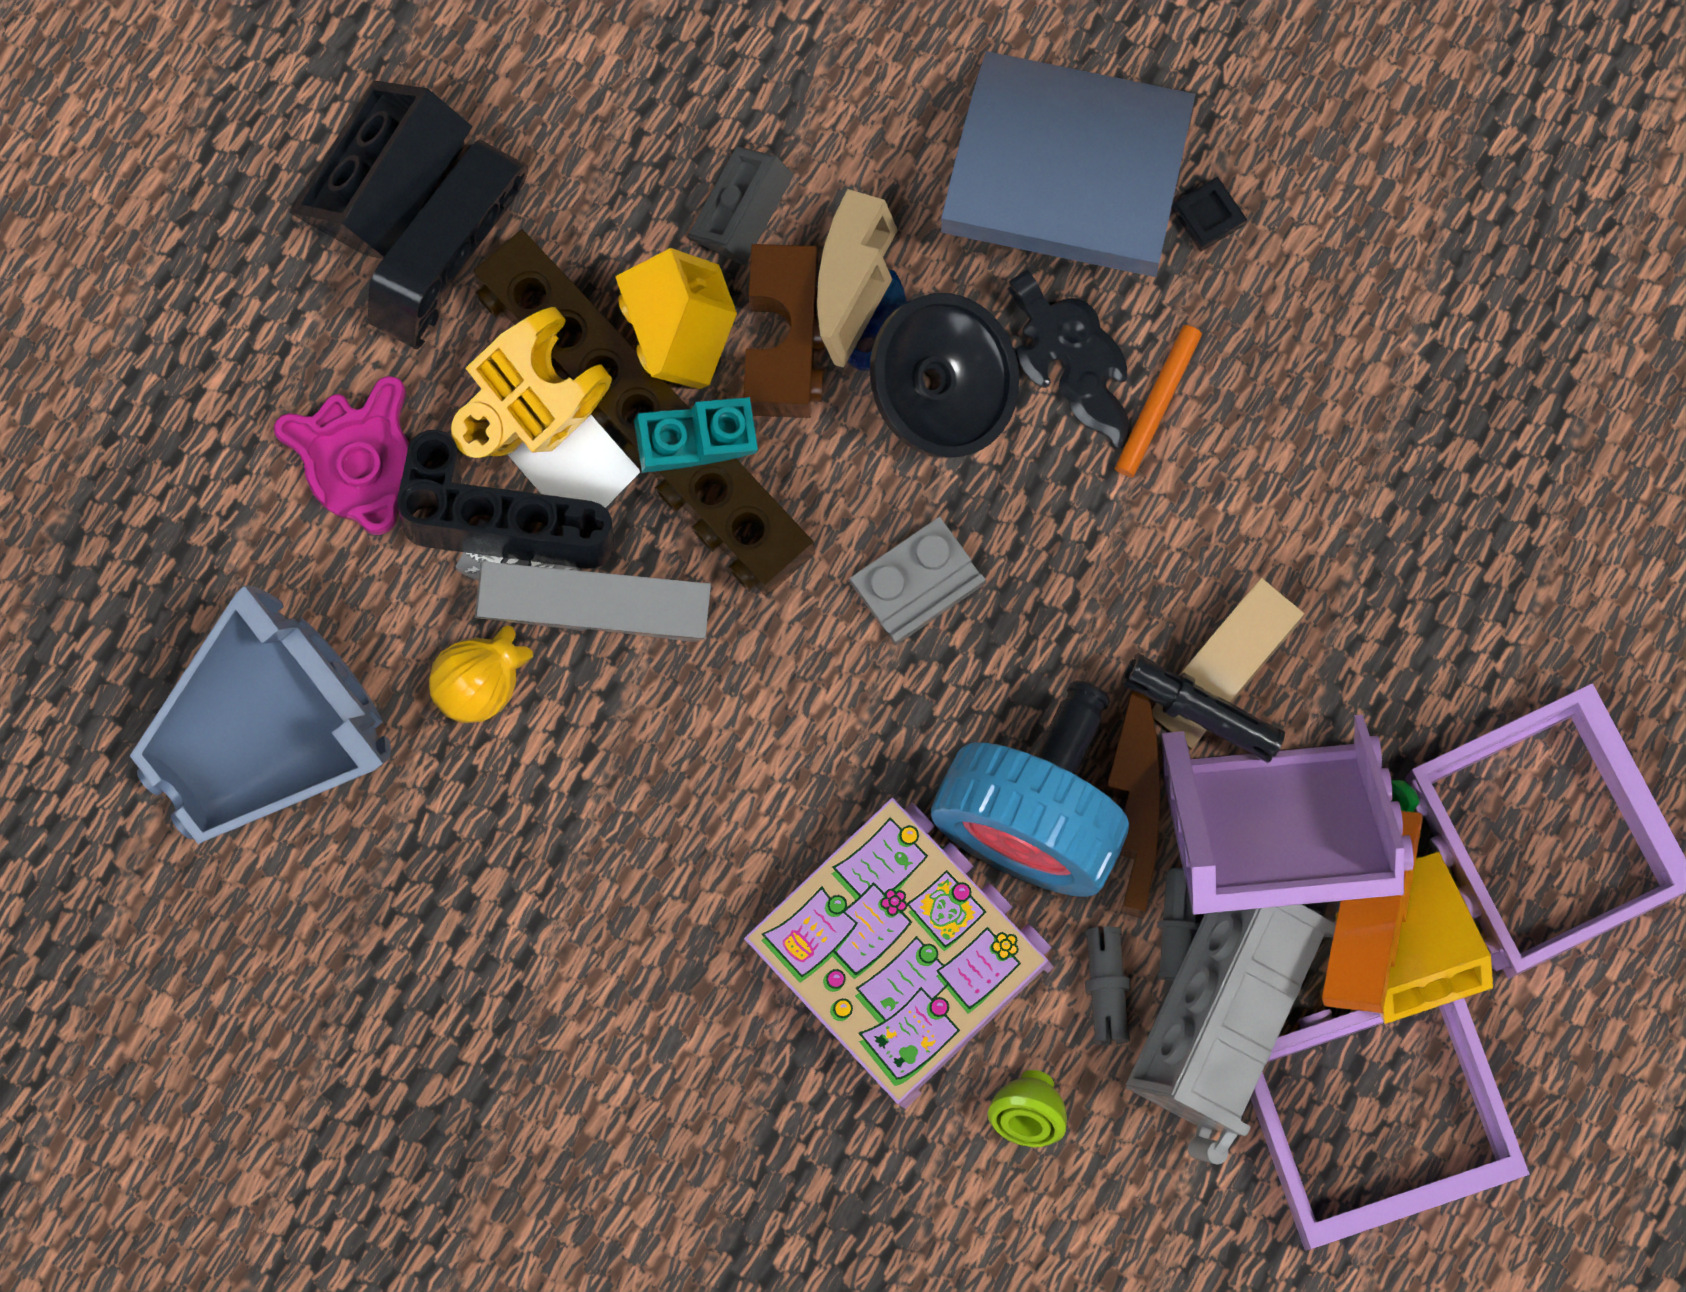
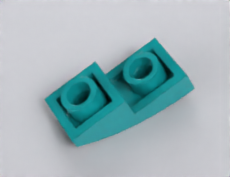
[634,397,758,473]

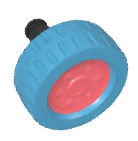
[931,680,1129,897]

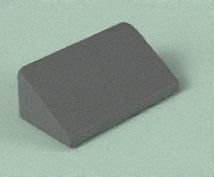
[687,146,794,265]

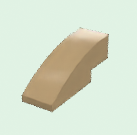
[817,189,898,368]
[1152,578,1305,750]

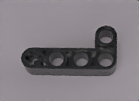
[368,139,528,350]
[398,430,615,569]

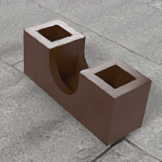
[743,244,825,418]

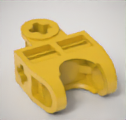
[451,307,612,458]

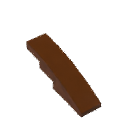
[1105,690,1160,919]

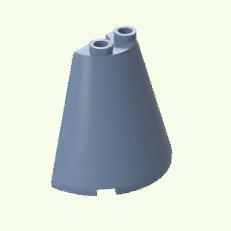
[130,585,391,844]

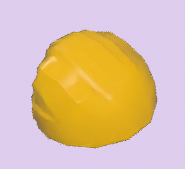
[429,625,533,724]

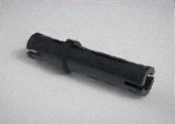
[1121,653,1285,763]

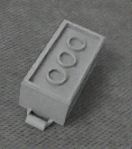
[1126,901,1341,1165]

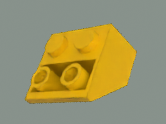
[615,248,737,389]

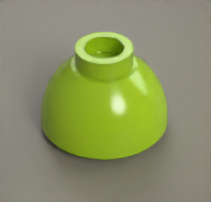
[987,1070,1067,1147]

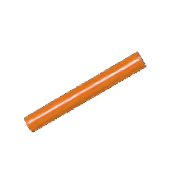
[1114,325,1202,478]

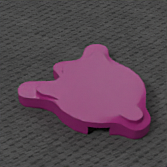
[274,376,410,535]

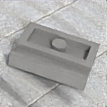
[849,516,986,646]

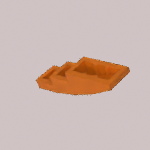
[1322,811,1423,1013]

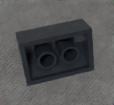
[290,80,473,259]

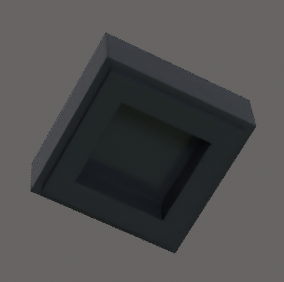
[1171,176,1247,252]

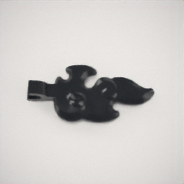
[1007,269,1129,448]

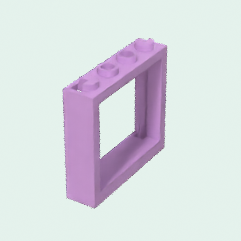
[1405,683,1686,979]
[1250,998,1530,1251]

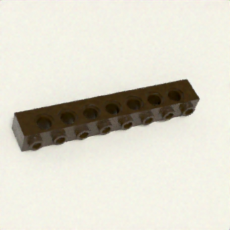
[473,229,815,597]

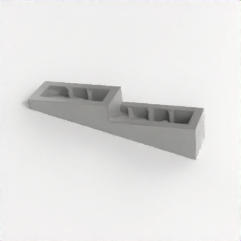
[475,561,711,642]

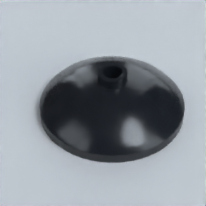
[870,293,1019,458]

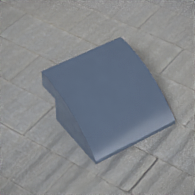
[941,51,1196,277]

